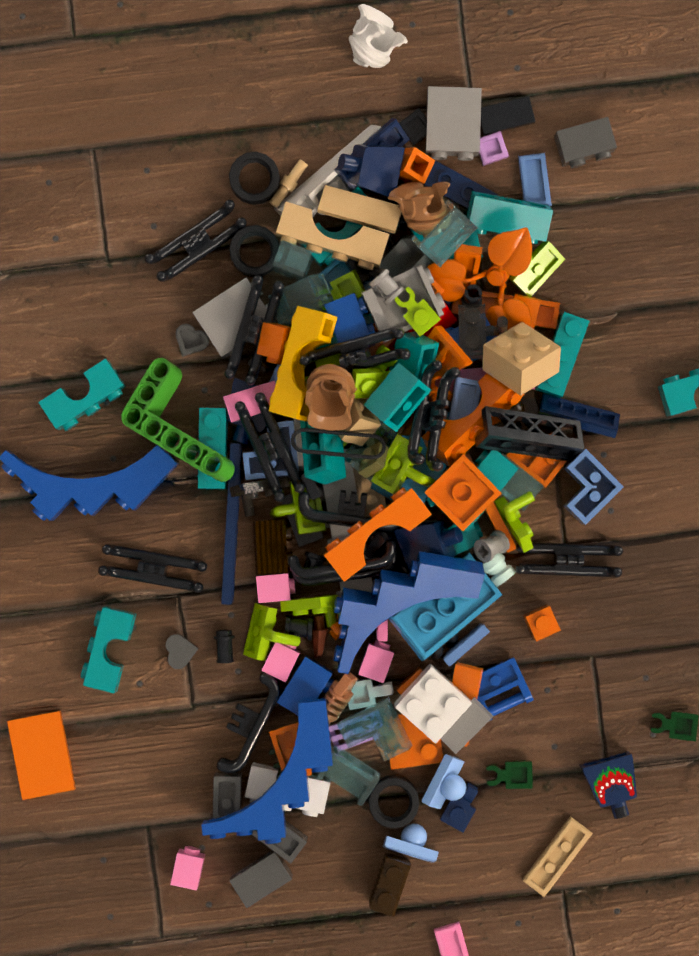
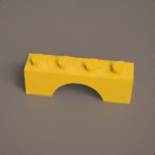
[269,306,338,422]

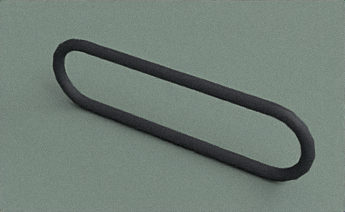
[291,428,386,459]

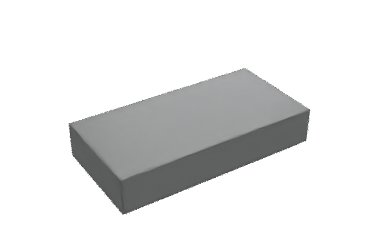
[441,697,493,754]

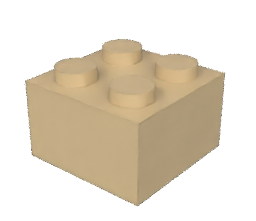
[482,322,561,396]

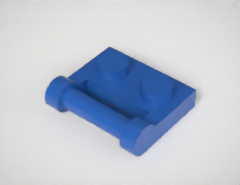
[477,657,534,721]

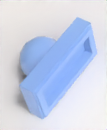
[448,377,481,420]
[422,754,467,809]
[383,823,439,863]

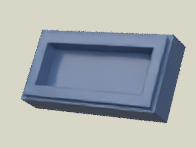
[518,153,552,207]
[442,623,490,667]

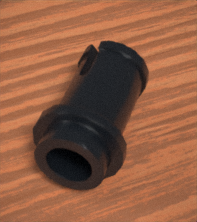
[461,284,482,311]
[213,629,235,663]

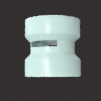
[483,553,516,587]

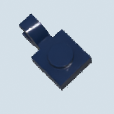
[440,782,478,833]

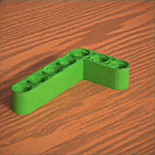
[121,358,235,482]

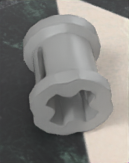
[369,269,404,305]
[474,530,510,562]

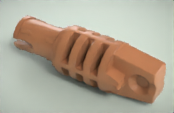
[323,672,358,724]

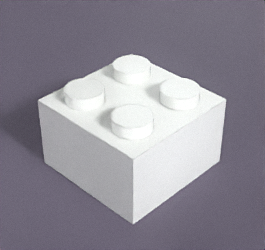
[394,664,472,744]

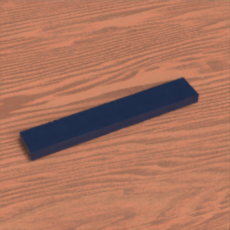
[221,443,243,605]

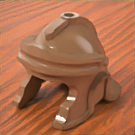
[388,181,452,238]
[305,364,357,431]

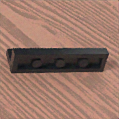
[475,406,584,462]

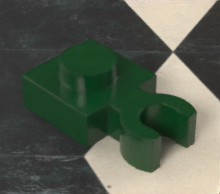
[651,711,699,742]
[486,760,533,789]

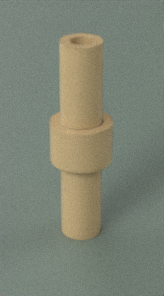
[269,159,308,208]

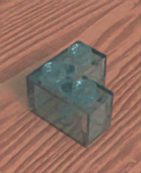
[337,697,412,761]

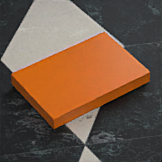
[7,710,76,800]

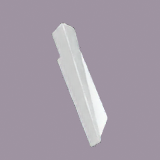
[274,125,381,217]

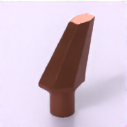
[312,616,329,659]

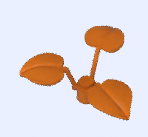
[427,227,532,336]

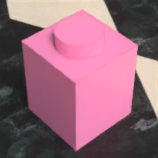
[256,573,296,603]
[358,640,394,683]
[261,643,300,682]
[170,846,205,890]

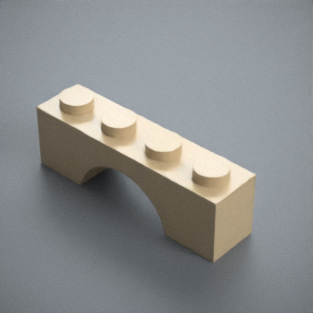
[276,202,389,270]

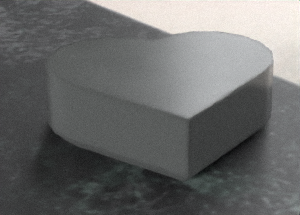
[176,324,209,357]
[166,634,199,669]

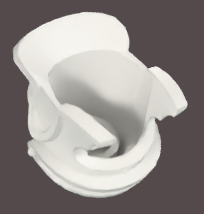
[349,4,408,68]

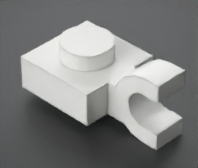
[348,678,394,710]

